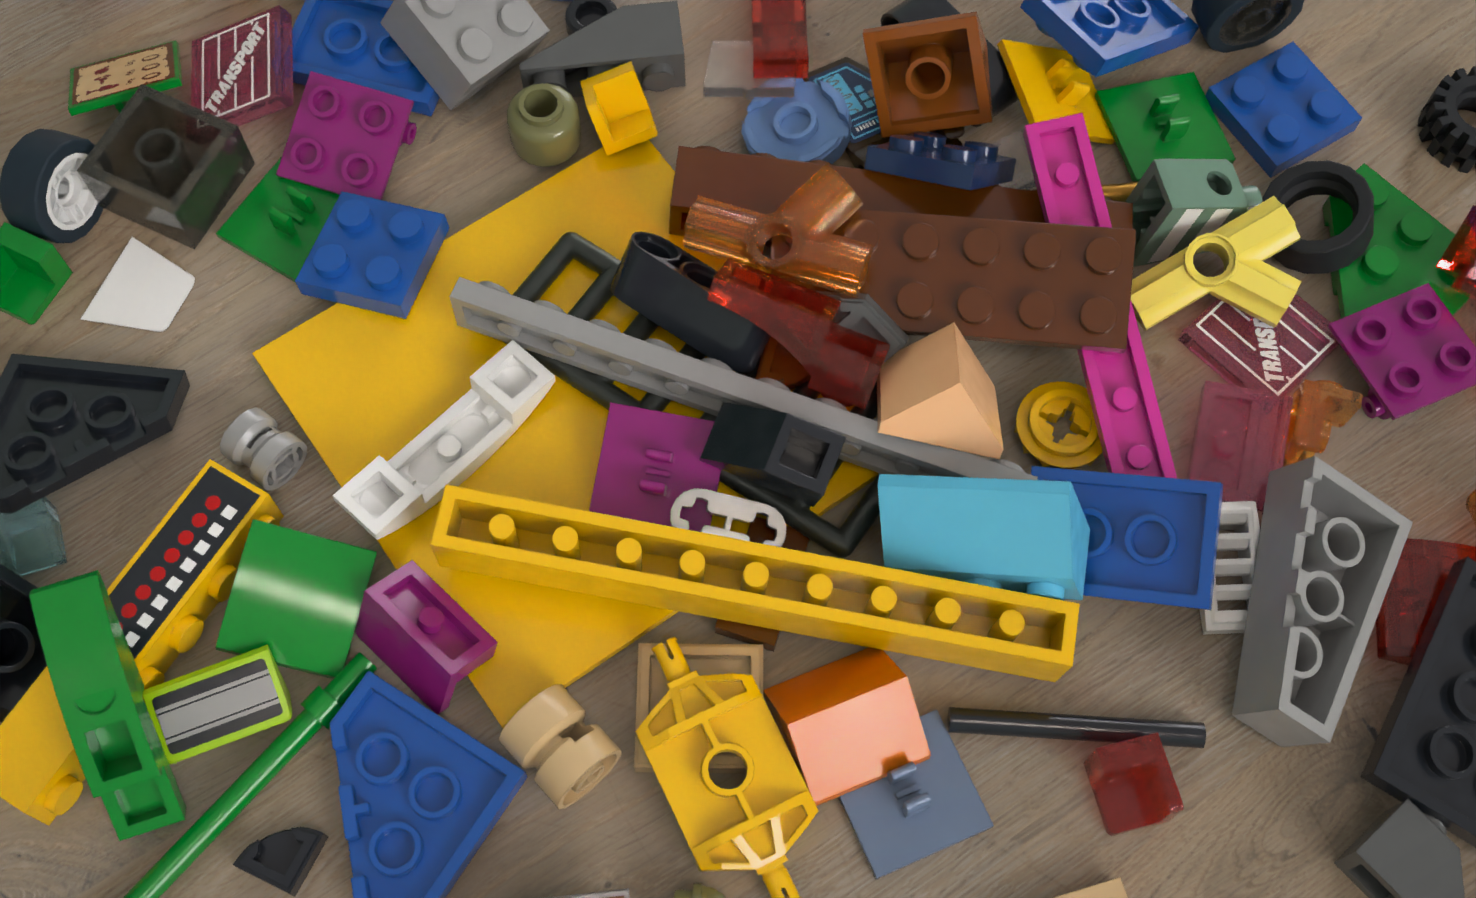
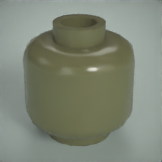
[507,83,582,167]

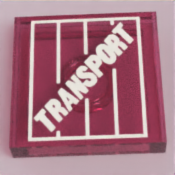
[191,5,293,140]
[1178,294,1340,416]

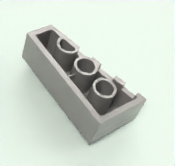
[1232,456,1413,747]

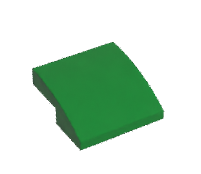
[216,519,377,679]

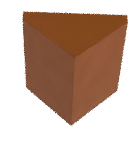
[862,11,993,138]

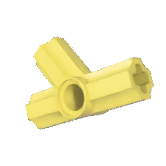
[1131,196,1302,331]

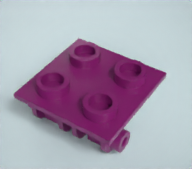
[276,71,417,200]
[1328,283,1476,420]

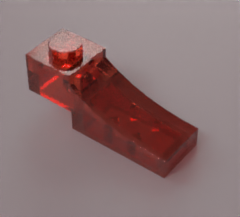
[751,0,809,78]
[707,258,891,409]

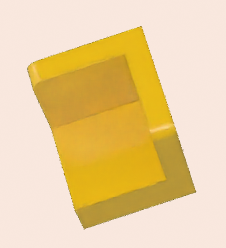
[580,61,658,156]

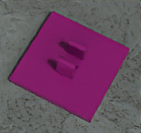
[589,402,722,532]

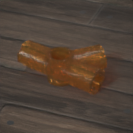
[683,163,873,298]

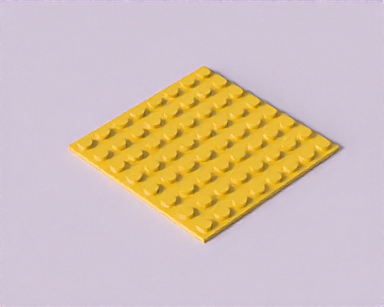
[252,140,878,729]

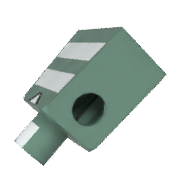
[1125,158,1263,267]

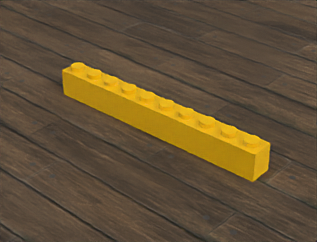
[430,484,1080,682]

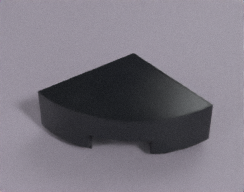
[233,827,328,897]

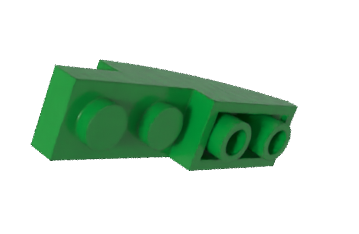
[29,570,186,841]

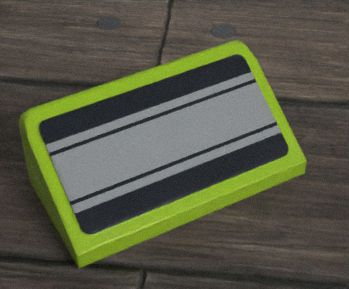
[143,645,293,764]

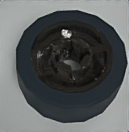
[1191,0,1304,53]

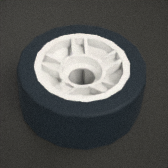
[0,128,109,243]

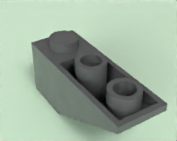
[519,0,686,97]

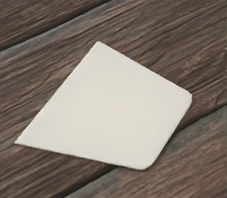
[81,237,195,332]

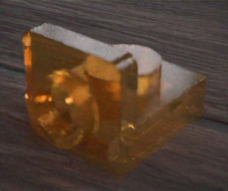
[1276,379,1363,467]

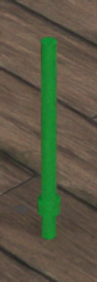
[123,652,377,898]

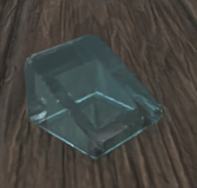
[0,497,68,576]

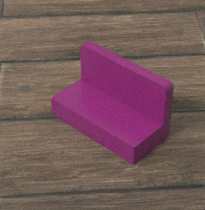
[355,560,498,715]

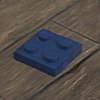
[864,131,1016,190]

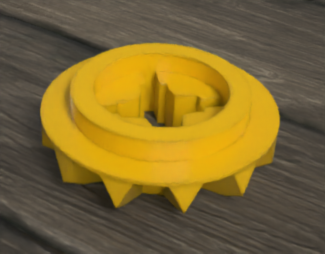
[1014,381,1103,469]

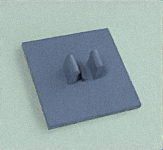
[839,709,994,880]

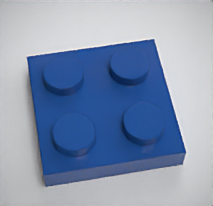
[1205,41,1362,178]
[295,191,450,319]

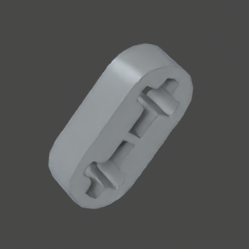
[670,488,786,547]

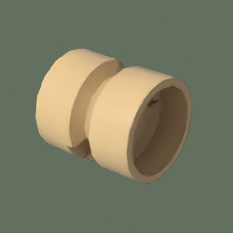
[499,684,622,810]

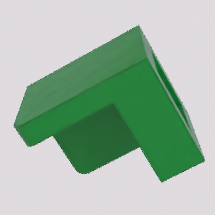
[0,222,73,325]

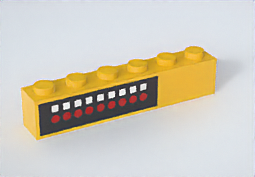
[0,459,284,826]

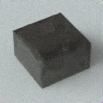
[77,84,255,250]

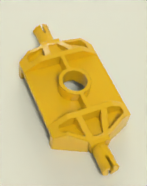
[635,637,819,898]

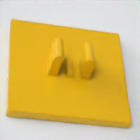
[997,39,1115,145]

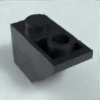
[699,402,846,507]

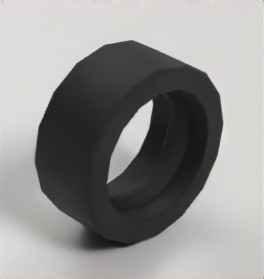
[1262,160,1374,274]

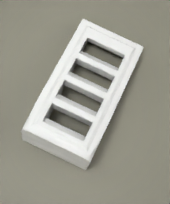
[1199,501,1260,635]

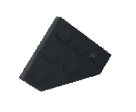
[0,354,190,514]

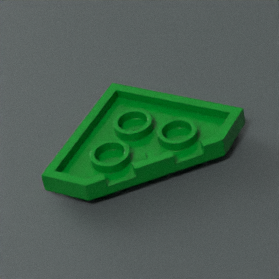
[1322,163,1476,348]

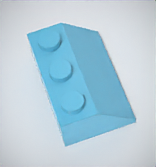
[877,474,1090,600]

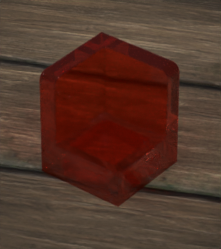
[1083,732,1184,836]

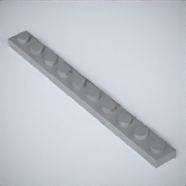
[449,277,1038,480]

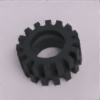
[1418,66,1476,173]

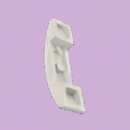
[333,340,556,540]

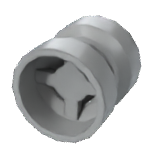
[220,407,307,491]

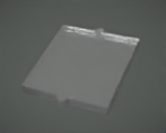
[703,39,800,100]

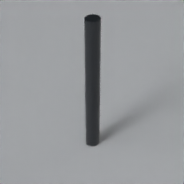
[947,707,1206,748]

